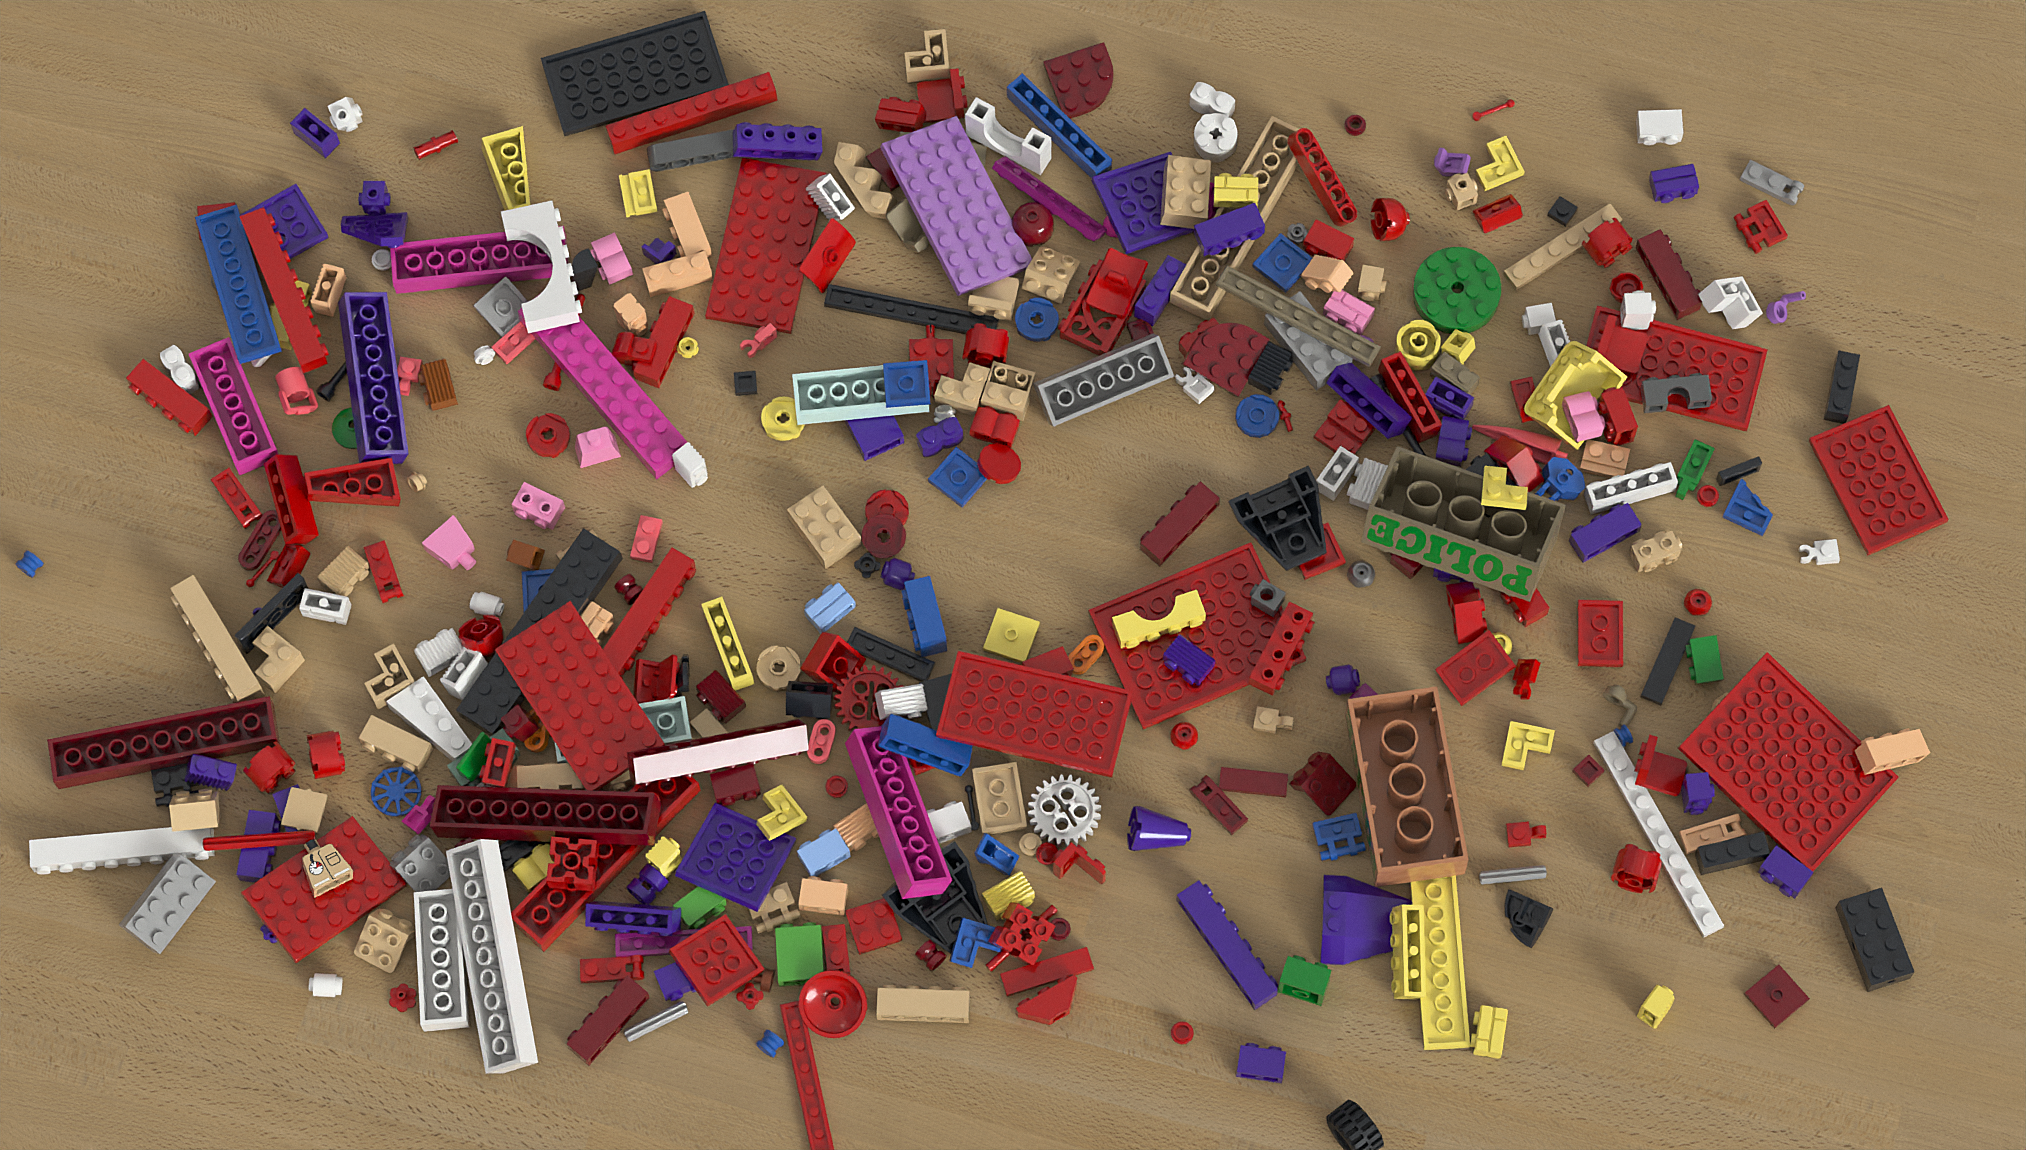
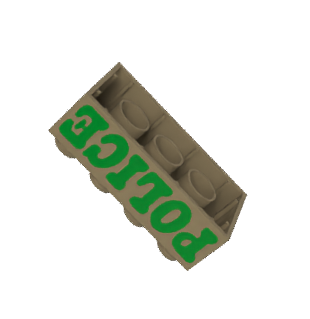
[1361,446,1566,602]

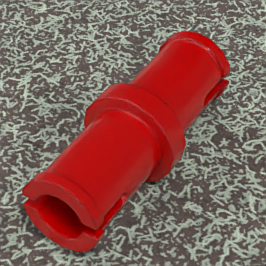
[413,130,458,160]

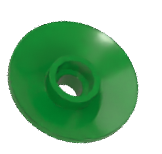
[332,407,357,449]

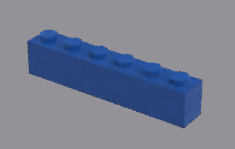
[1007,73,1112,179]

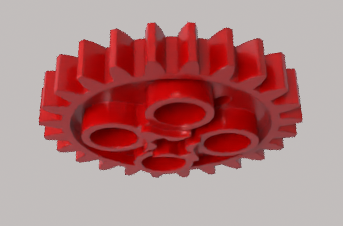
[834,665,904,731]

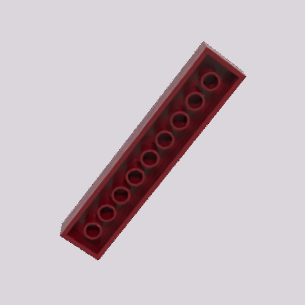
[47,696,280,789]
[430,785,661,846]

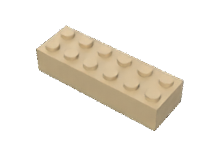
[170,575,266,703]

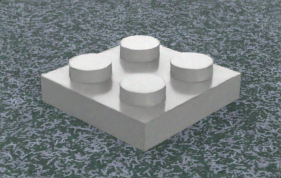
[473,276,528,338]

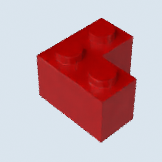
[1484,435,1544,492]
[1446,581,1487,644]

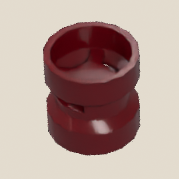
[614,574,643,605]
[915,939,947,972]

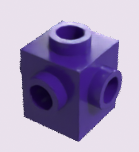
[358,181,391,216]

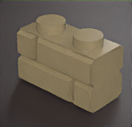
[1430,352,1480,395]

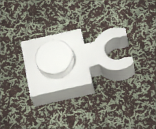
[1175,367,1215,404]
[1798,539,1840,565]

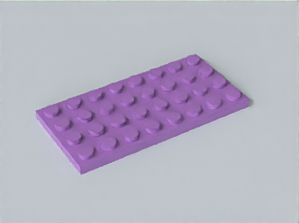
[880,116,1032,296]

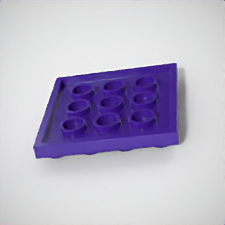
[1091,151,1194,254]
[675,803,797,912]

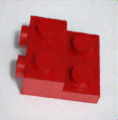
[1314,399,1375,455]

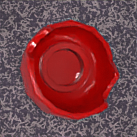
[1609,272,1643,304]

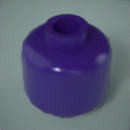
[880,558,915,590]
[1326,664,1360,695]

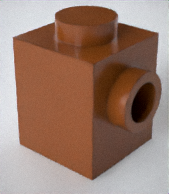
[506,540,545,570]

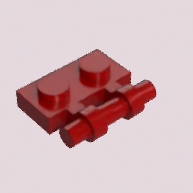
[1733,200,1788,254]

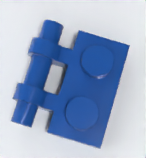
[1312,813,1366,861]

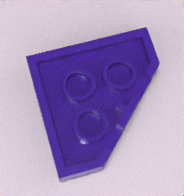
[341,212,408,248]

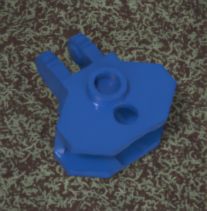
[1535,457,1586,501]

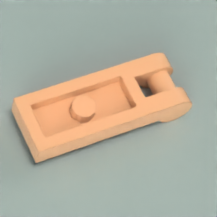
[1679,814,1746,854]

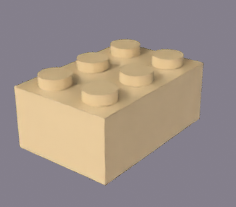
[1160,155,1211,229]
[787,486,862,569]

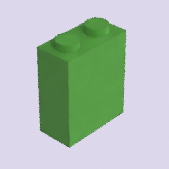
[775,922,824,987]

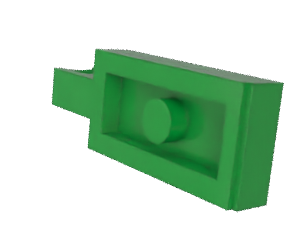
[1675,439,1715,500]

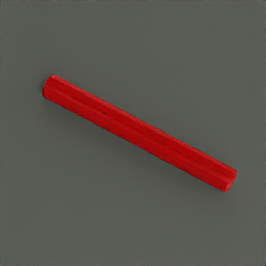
[203,830,316,851]

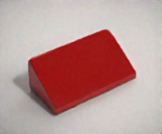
[1473,194,1523,233]
[267,544,310,588]

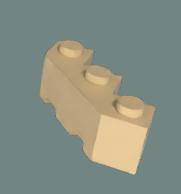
[834,142,898,219]
[507,763,599,791]

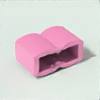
[590,232,633,285]
[1562,391,1605,442]

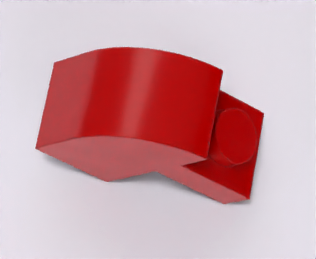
[611,332,657,366]

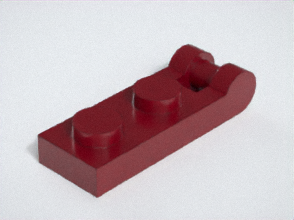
[1189,775,1248,836]

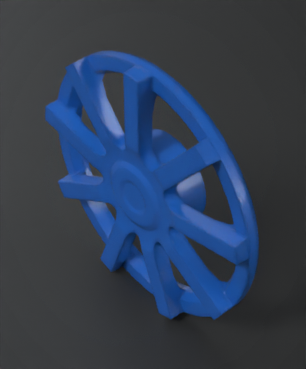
[371,767,422,816]

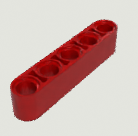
[1288,128,1357,227]

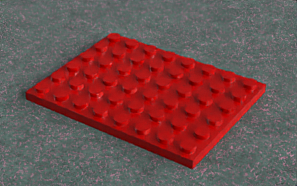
[1088,542,1307,730]
[1677,652,1899,871]

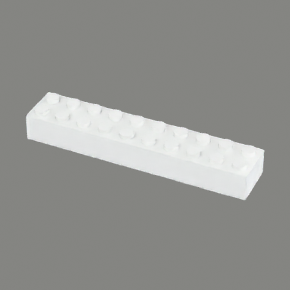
[446,839,538,1074]

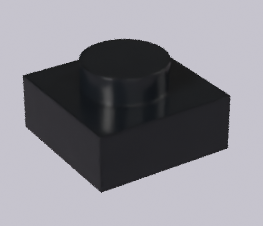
[1547,196,1578,227]
[734,371,758,396]

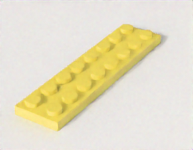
[1410,876,1470,1050]

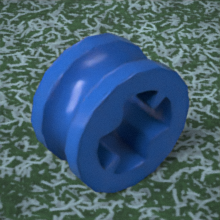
[1614,725,1633,747]

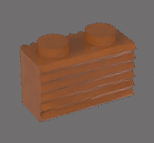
[418,359,458,411]

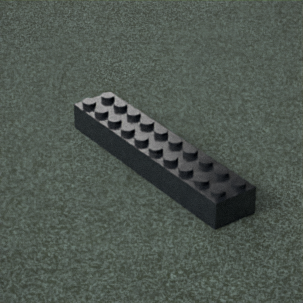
[456,528,623,736]

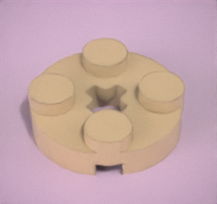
[756,646,801,692]

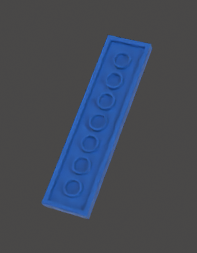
[195,205,282,364]

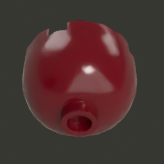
[1011,202,1054,247]

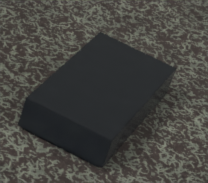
[1716,456,1762,486]

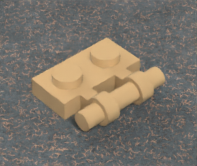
[748,882,801,934]

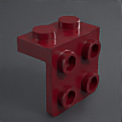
[1289,751,1356,815]

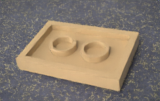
[972,762,1027,836]

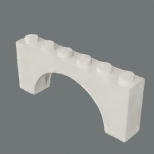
[501,201,582,333]

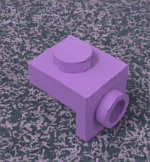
[1434,148,1471,176]

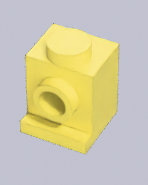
[1441,329,1476,365]

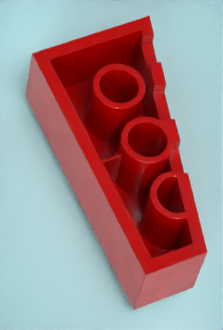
[303,458,401,507]

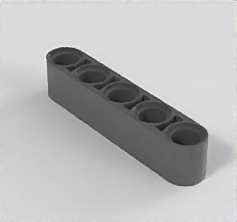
[647,129,734,172]

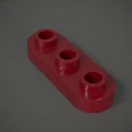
[238,510,281,571]

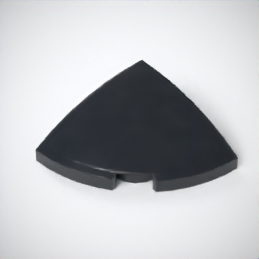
[673,654,690,698]
[1505,889,1553,948]

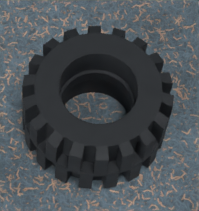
[1326,1099,1384,1150]

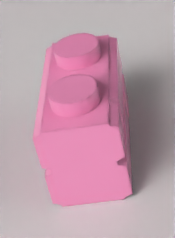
[1323,289,1375,335]

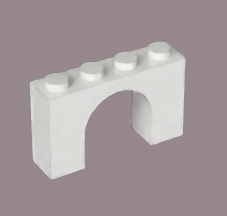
[965,97,1051,175]

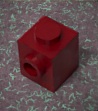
[501,705,540,742]

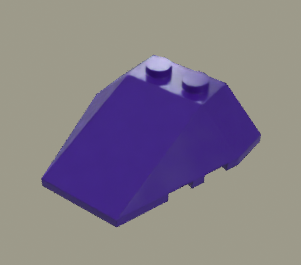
[1320,875,1412,965]

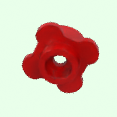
[736,983,764,1010]

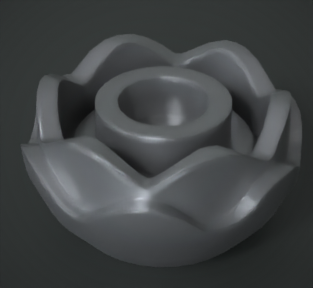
[1347,561,1375,588]

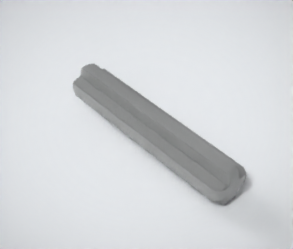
[1479,865,1547,885]
[624,1001,688,1042]

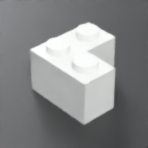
[1698,276,1763,329]

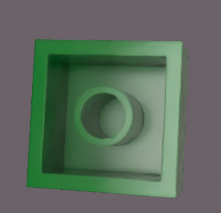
[1278,955,1332,1006]

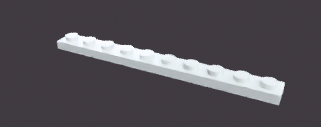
[1593,731,1724,938]

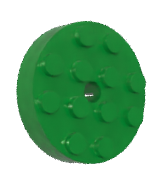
[1413,247,1501,334]

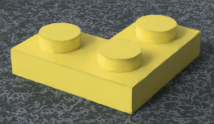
[1476,136,1525,191]
[1481,466,1528,510]
[1501,721,1555,770]
[757,785,807,841]

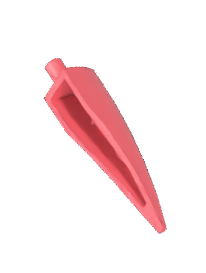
[1472,425,1568,464]

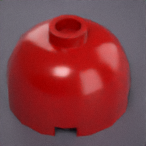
[1371,198,1410,241]
[458,615,504,657]

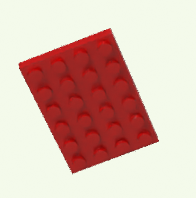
[1809,405,1949,556]
[241,816,407,964]

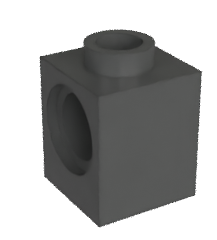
[1250,579,1286,618]

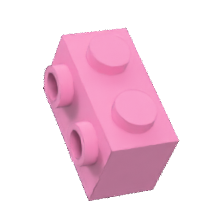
[511,482,565,530]

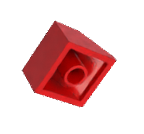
[800,632,866,694]

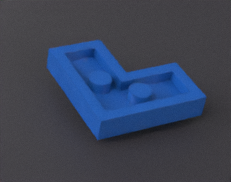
[949,918,1001,968]

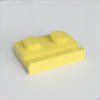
[619,169,658,217]

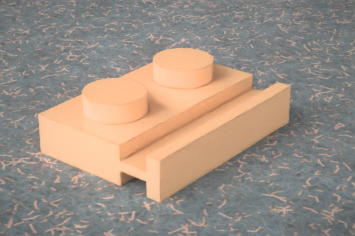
[1580,439,1630,478]

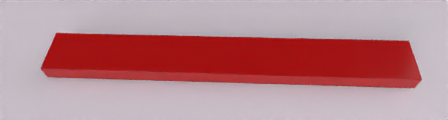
[780,1000,834,1150]

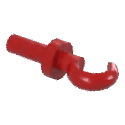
[1277,400,1293,432]

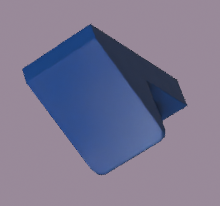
[974,833,1019,876]

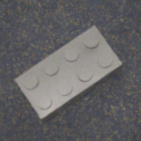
[1264,292,1353,391]
[119,853,216,954]

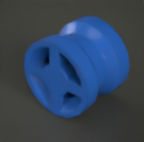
[15,550,44,578]
[756,1029,784,1058]

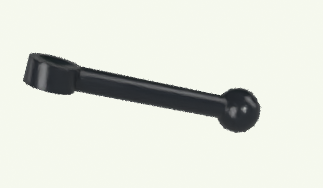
[965,785,979,831]

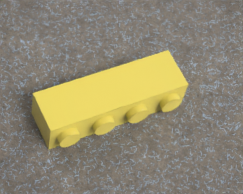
[701,597,754,691]

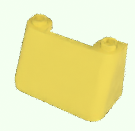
[1524,341,1627,450]

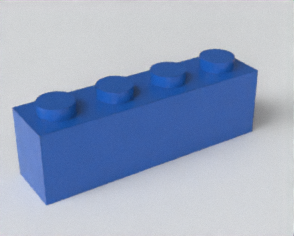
[878,714,973,777]

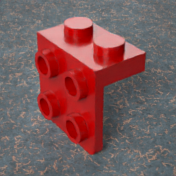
[917,68,968,123]
[1593,314,1648,374]
[633,654,679,704]
[1634,734,1687,796]
[1053,842,1106,885]

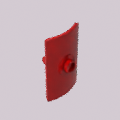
[799,218,856,294]
[1085,248,1148,317]

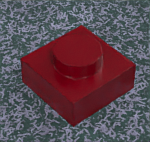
[1572,755,1605,787]

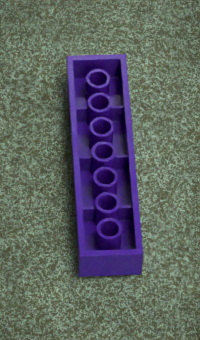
[338,292,409,464]

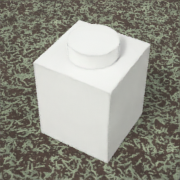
[1522,303,1556,335]

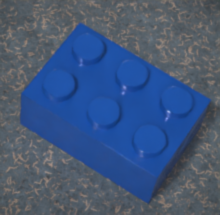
[901,576,947,657]

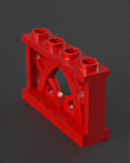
[1058,259,1146,356]

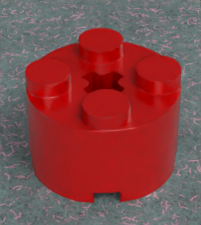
[1582,218,1633,268]
[962,324,1009,369]
[306,730,345,779]
[243,742,296,794]
[1611,844,1662,893]

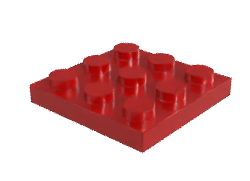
[669,914,764,1007]

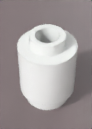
[470,591,504,617]
[309,973,343,997]

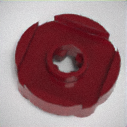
[862,514,907,558]

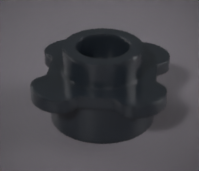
[854,553,881,578]

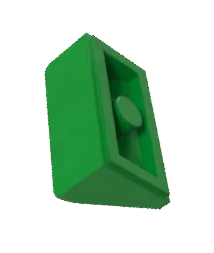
[456,732,491,782]

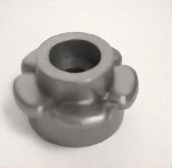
[1287,223,1308,244]

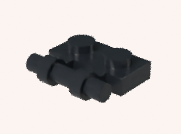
[151,763,199,807]

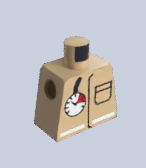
[302,839,353,898]

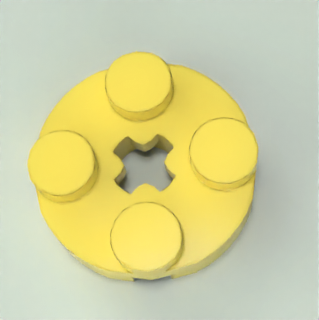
[761,396,805,441]

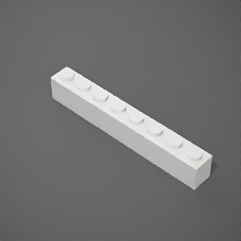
[29,827,215,874]

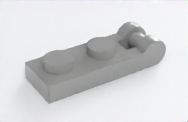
[1740,160,1805,206]

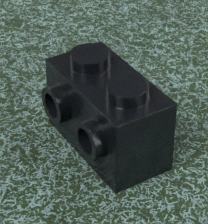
[786,681,833,719]

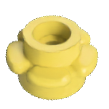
[677,337,699,358]

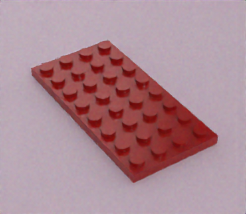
[705,158,827,334]
[1586,305,1768,432]
[495,601,665,791]
[936,651,1133,778]

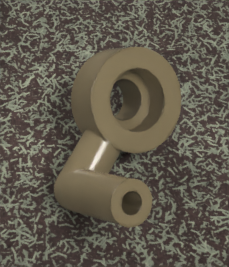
[1603,685,1637,727]

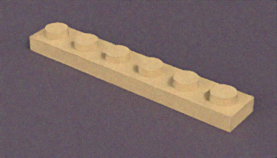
[1503,204,1623,290]

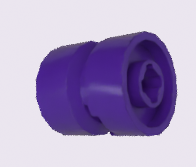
[626,863,669,905]

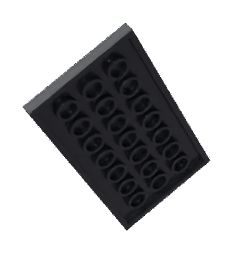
[541,11,729,137]

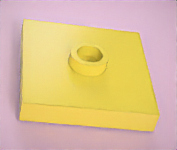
[983,608,1040,663]

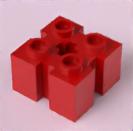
[546,837,599,891]
[988,902,1056,966]

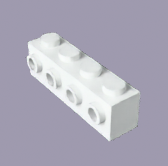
[1584,462,1678,515]

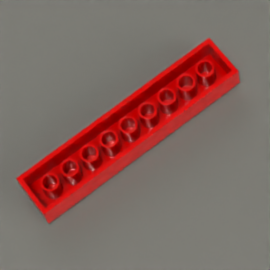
[511,776,701,952]

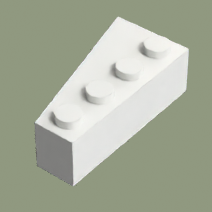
[386,676,472,762]

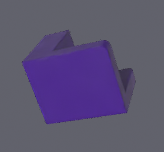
[641,238,677,264]

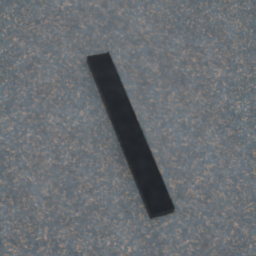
[824,284,999,334]

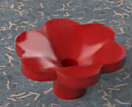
[389,983,417,1012]

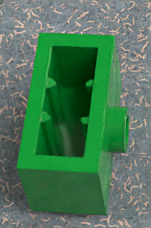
[1685,635,1724,685]

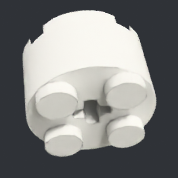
[1194,113,1237,162]

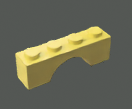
[1112,590,1206,648]

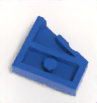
[1722,479,1773,536]

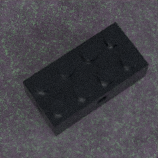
[1835,887,1914,992]

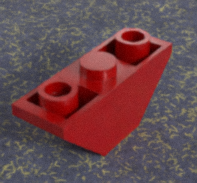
[1016,974,1077,1025]

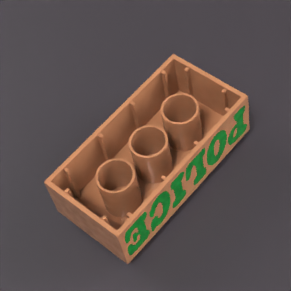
[1345,686,1469,887]

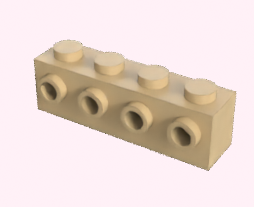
[876,985,970,1023]

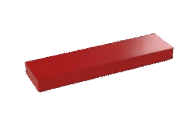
[1000,947,1094,997]

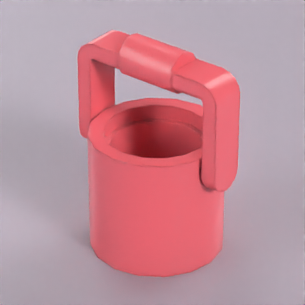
[275,367,318,415]

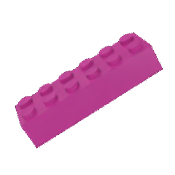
[189,337,279,475]

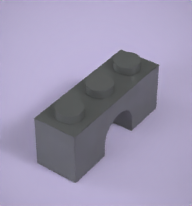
[1640,373,1712,413]

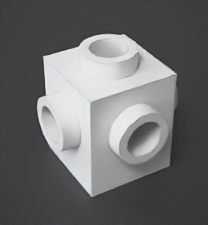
[328,97,363,132]

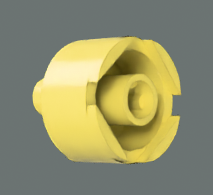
[1395,320,1441,370]

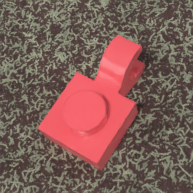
[740,323,777,358]
[397,356,423,396]

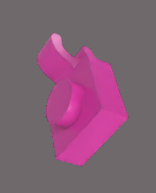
[401,795,435,835]

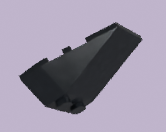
[1228,465,1327,571]
[882,841,988,954]

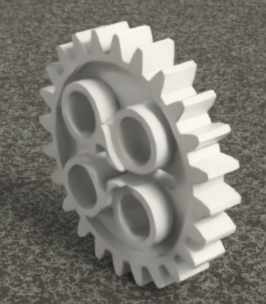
[1028,774,1101,847]

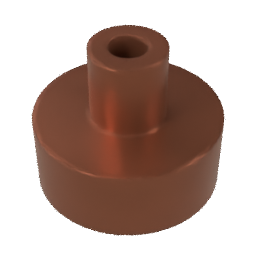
[753,968,775,993]

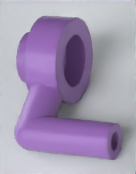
[1766,291,1806,324]

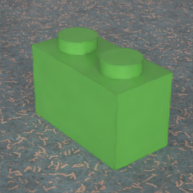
[673,886,727,930]

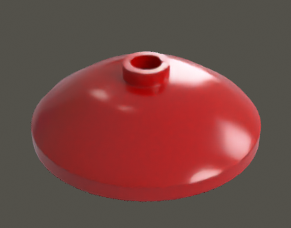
[799,970,867,1038]

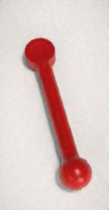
[1472,99,1515,121]
[246,550,279,587]

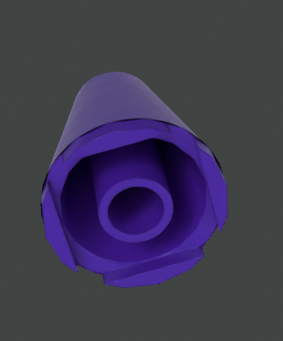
[1127,806,1191,851]

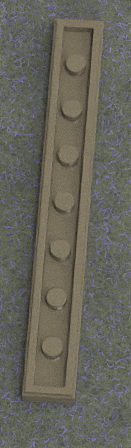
[1216,266,1381,367]

